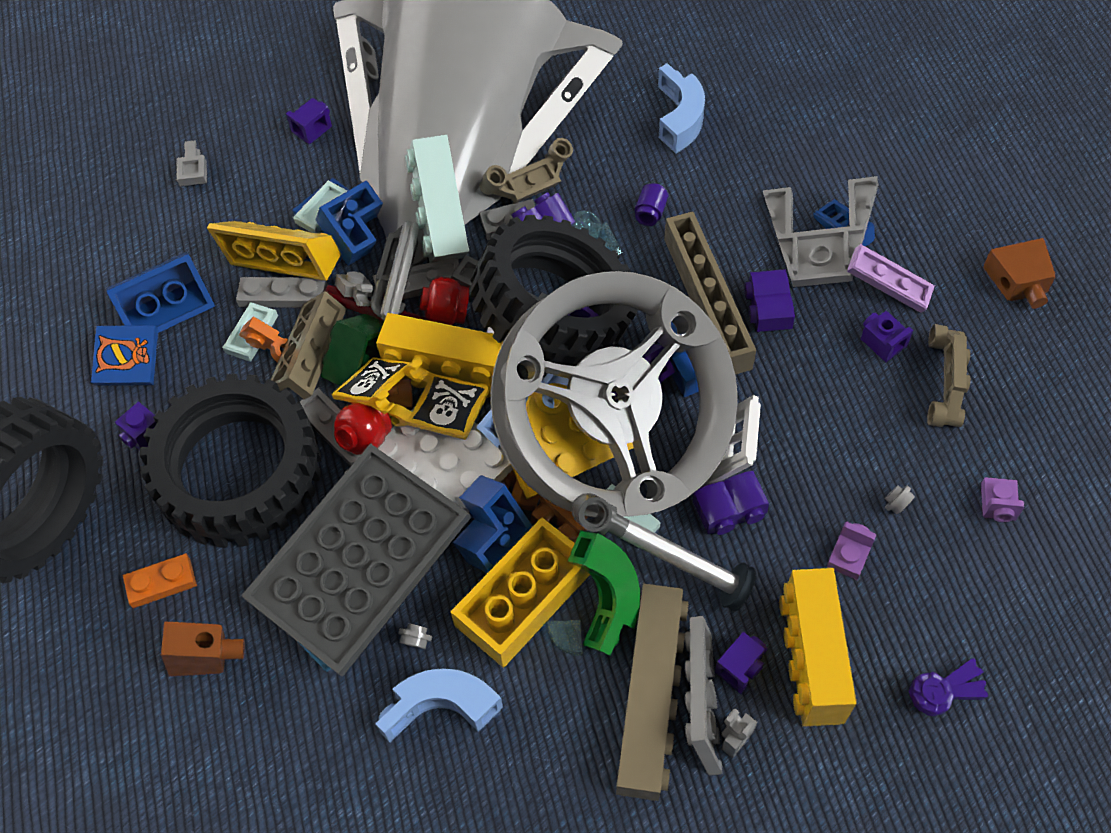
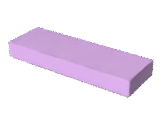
[847,244,935,313]

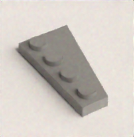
[685,616,723,775]

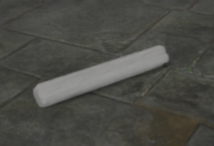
[380,221,419,321]

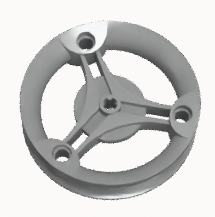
[491,271,737,517]

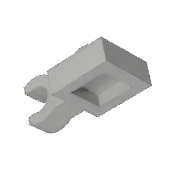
[177,140,207,186]
[335,271,373,306]
[721,709,757,759]

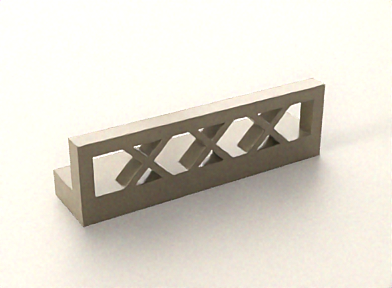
[271,291,346,400]

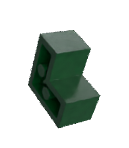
[321,314,384,386]

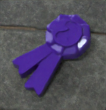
[909,658,988,716]

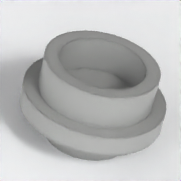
[884,485,915,515]
[398,623,432,649]

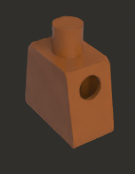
[983,238,1055,309]
[161,622,245,676]

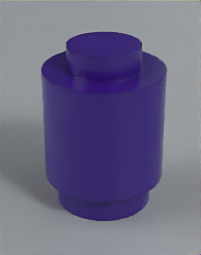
[634,183,669,226]

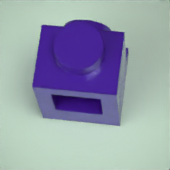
[286,98,332,145]
[861,311,914,362]
[715,632,768,694]

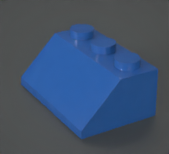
[106,252,215,333]

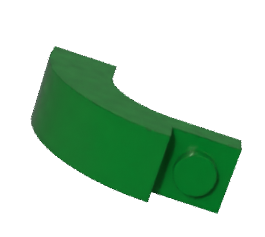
[568,530,640,655]

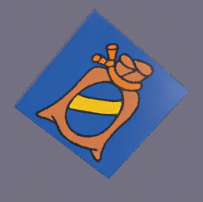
[91,325,158,386]

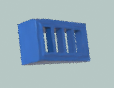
[813,199,875,247]

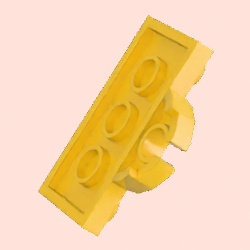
[511,383,634,499]

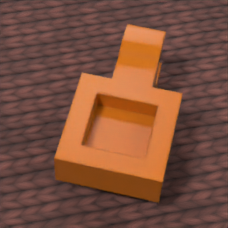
[239,316,288,362]

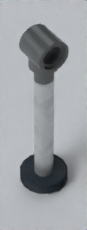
[571,493,756,612]

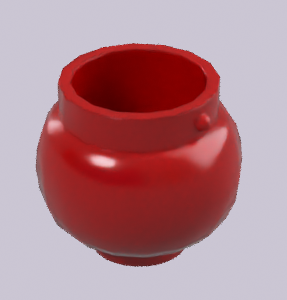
[420,277,469,325]
[334,402,392,455]

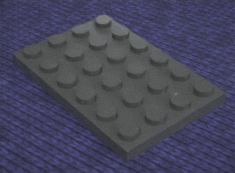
[241,443,471,677]

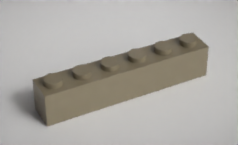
[664,211,756,374]
[616,583,688,801]

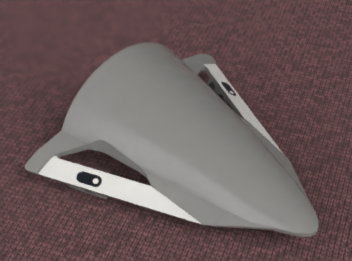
[333,0,622,267]

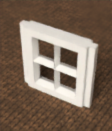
[700,395,761,488]

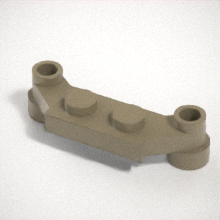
[479,138,573,204]
[927,324,971,427]

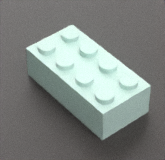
[405,135,469,263]

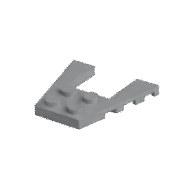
[763,176,878,287]

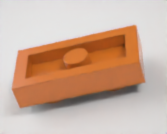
[123,553,197,608]

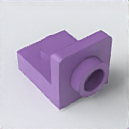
[981,477,1024,522]
[826,522,876,580]

